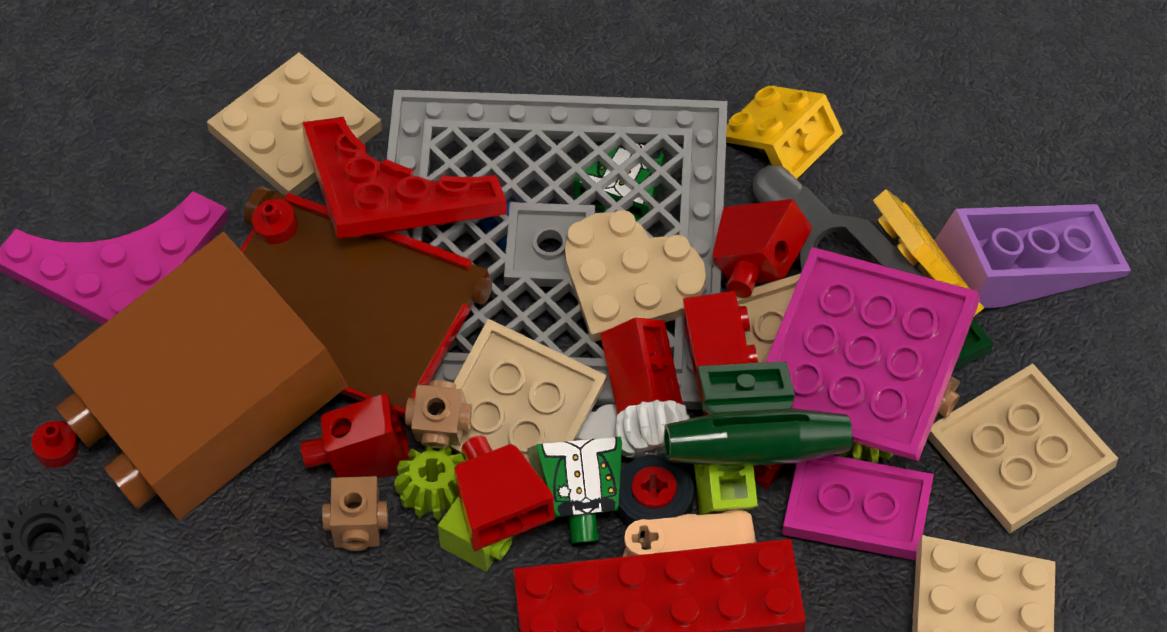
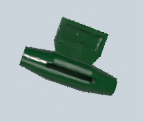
[663,362,852,467]

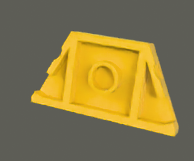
[873,189,984,316]

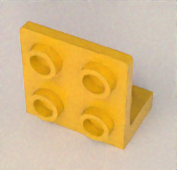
[726,86,843,179]

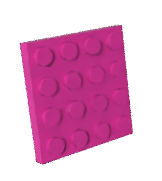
[765,247,981,461]

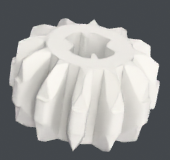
[615,399,690,460]

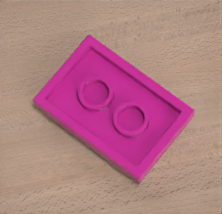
[782,455,934,561]

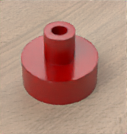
[252,199,298,244]
[31,421,79,468]

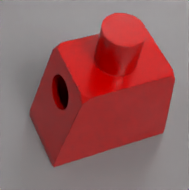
[713,199,812,298]
[301,393,410,478]
[454,436,555,552]

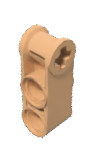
[623,510,756,557]

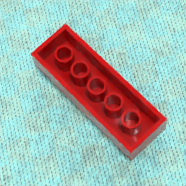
[514,539,806,632]

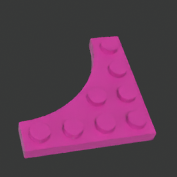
[0,191,229,325]

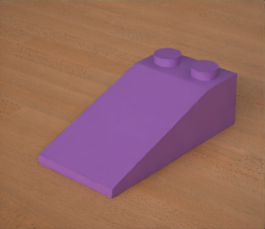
[935,204,1131,308]

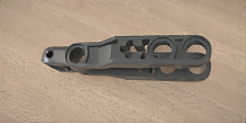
[752,165,922,276]

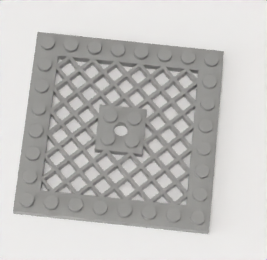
[387,90,728,410]

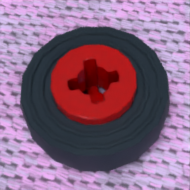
[617,455,695,534]

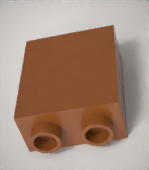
[53,231,348,520]

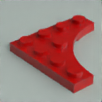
[303,117,507,239]

